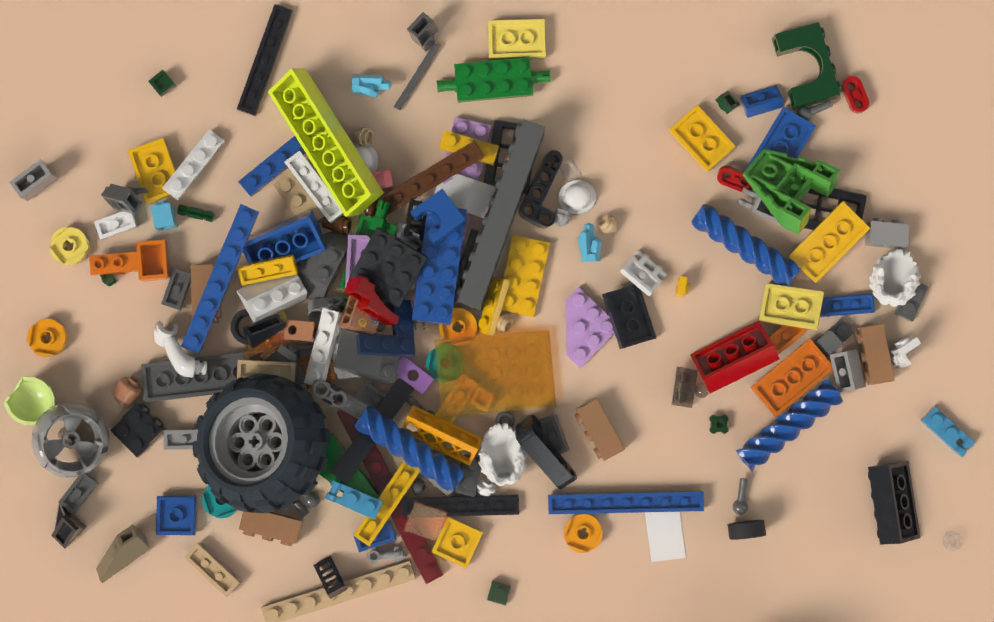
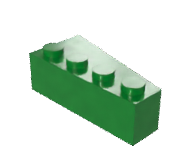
[319,433,380,498]

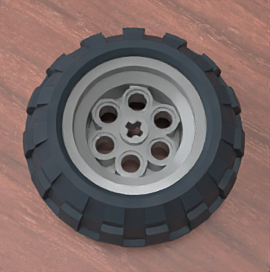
[193,373,331,513]

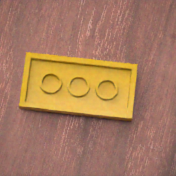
[787,201,870,283]
[501,235,550,318]

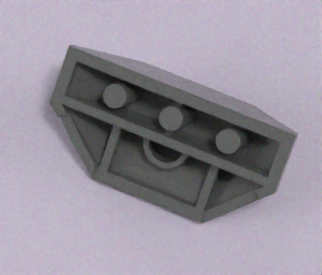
[297,231,349,300]

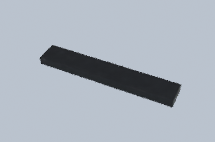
[237,4,293,116]
[331,378,414,484]
[402,495,519,518]

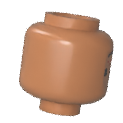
[113,376,142,406]

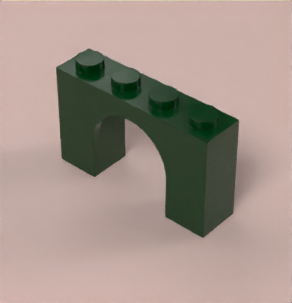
[772,22,841,110]

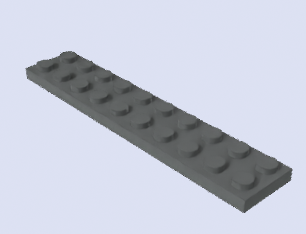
[141,344,335,403]

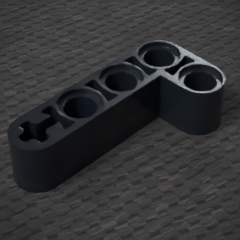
[518,150,563,229]
[515,414,577,490]

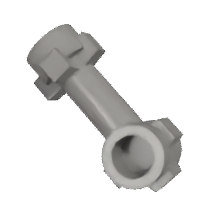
[367,546,404,564]

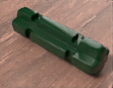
[177,204,215,222]

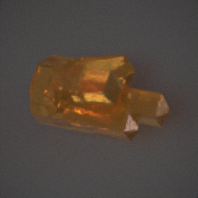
[243,334,282,360]

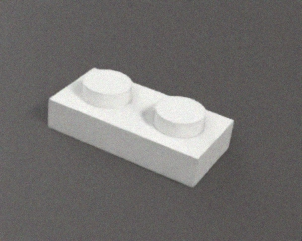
[94,211,138,240]

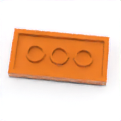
[750,339,833,417]

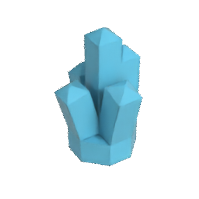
[352,74,392,98]
[577,223,602,262]

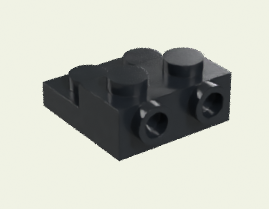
[110,403,165,458]

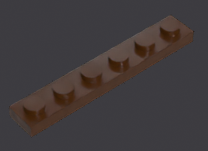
[377,140,485,215]

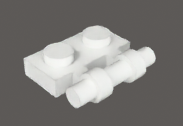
[620,250,668,296]

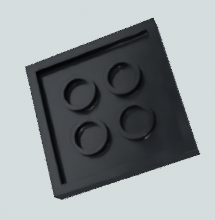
[349,227,428,308]

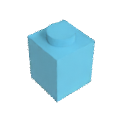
[151,201,178,231]

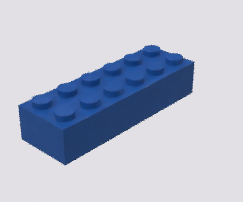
[412,208,467,326]

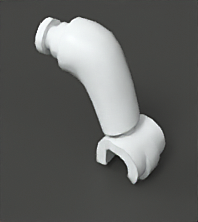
[154,321,207,378]

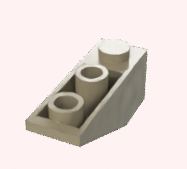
[96,524,150,583]

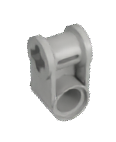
[308,296,344,323]

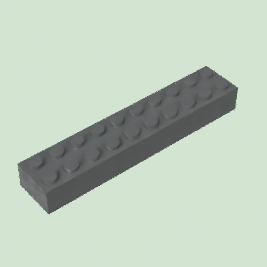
[455,119,545,311]

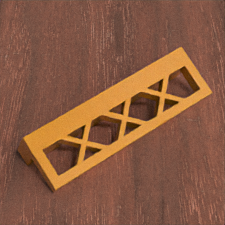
[402,405,483,466]

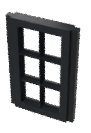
[484,120,532,194]
[801,189,867,230]

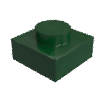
[148,70,176,97]
[715,90,740,114]
[487,580,511,606]

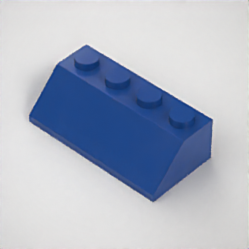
[243,210,326,263]

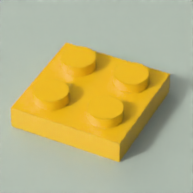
[432,516,483,569]

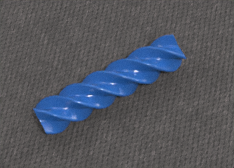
[691,204,800,286]
[736,379,843,473]
[354,406,464,492]

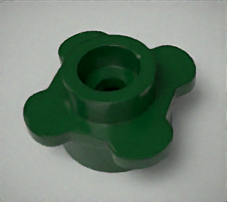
[709,415,729,434]

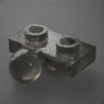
[672,367,709,408]

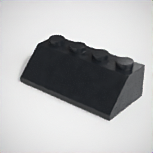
[868,461,921,545]

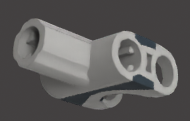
[313,380,369,419]

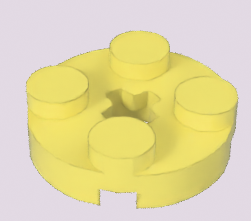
[50,227,90,266]

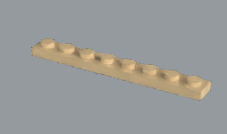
[261,560,416,622]

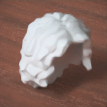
[869,249,921,307]
[478,423,528,486]

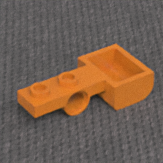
[89,239,169,281]

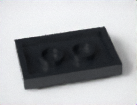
[602,285,656,349]

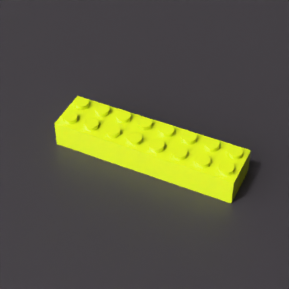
[268,68,384,217]

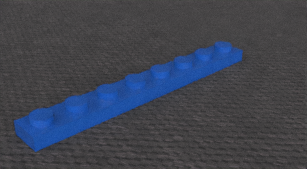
[181,204,259,354]
[548,491,704,514]

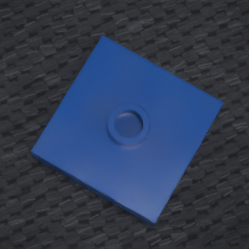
[156,496,197,535]

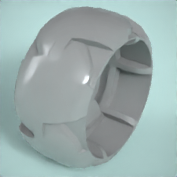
[32,402,110,478]

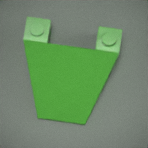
[743,149,841,235]

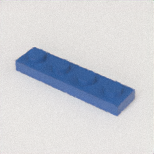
[238,136,306,197]

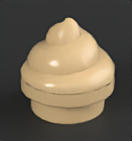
[354,127,374,146]
[598,214,618,234]
[496,314,513,333]

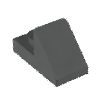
[814,318,855,357]

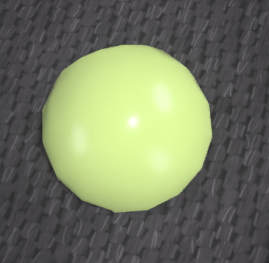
[4,376,55,425]

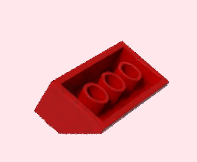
[690,321,780,394]

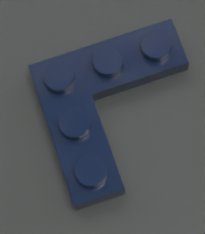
[356,300,415,357]

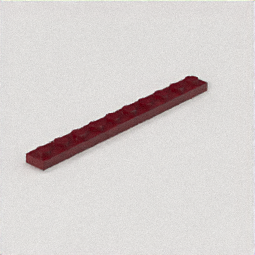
[337,410,444,584]

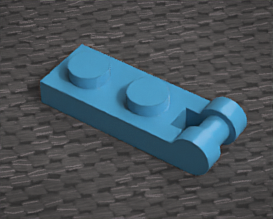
[920,407,975,458]
[325,479,383,520]

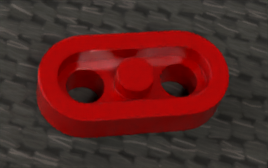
[842,76,869,114]
[717,165,753,193]

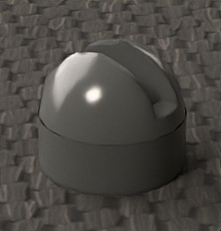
[411,478,425,496]

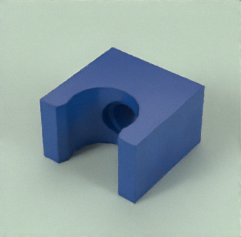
[410,188,466,247]

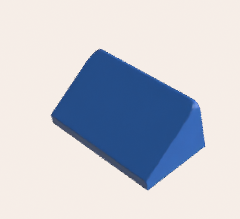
[740,85,783,118]

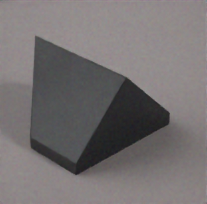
[51,504,86,549]

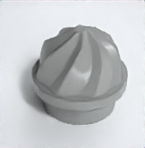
[553,208,571,227]

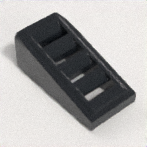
[403,199,427,241]
[243,314,286,348]
[313,556,348,599]

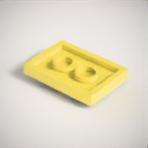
[488,19,546,60]
[759,283,824,330]

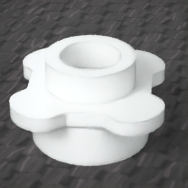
[477,479,496,496]

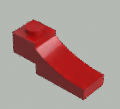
[344,276,399,325]

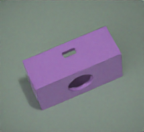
[396,357,435,395]

